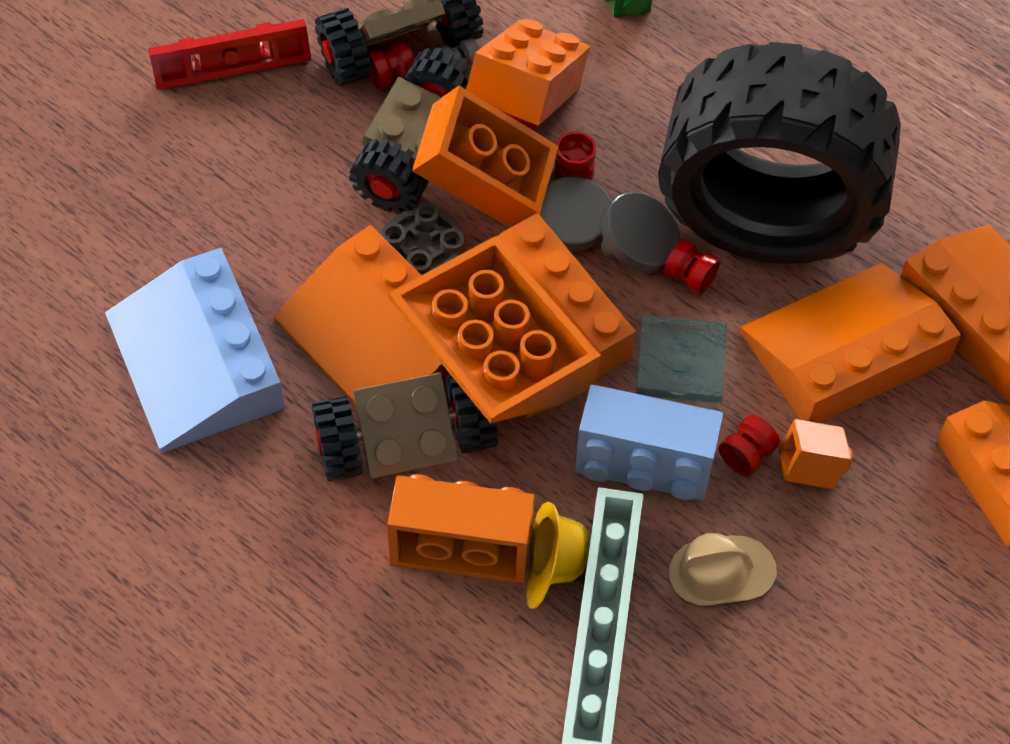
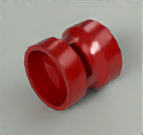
[367,40,414,90]
[554,131,596,180]
[663,239,721,296]
[718,414,780,476]

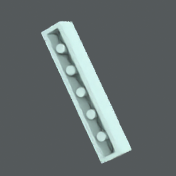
[562,487,643,744]

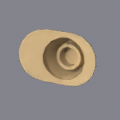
[669,533,777,606]

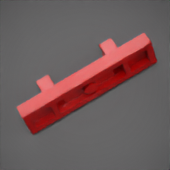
[148,19,312,90]

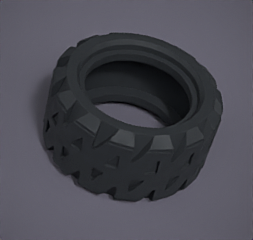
[658,42,901,264]

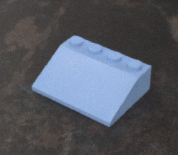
[105,248,285,453]

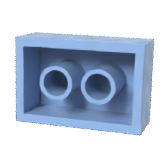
[575,384,723,501]

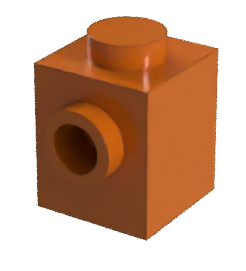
[778,419,853,489]

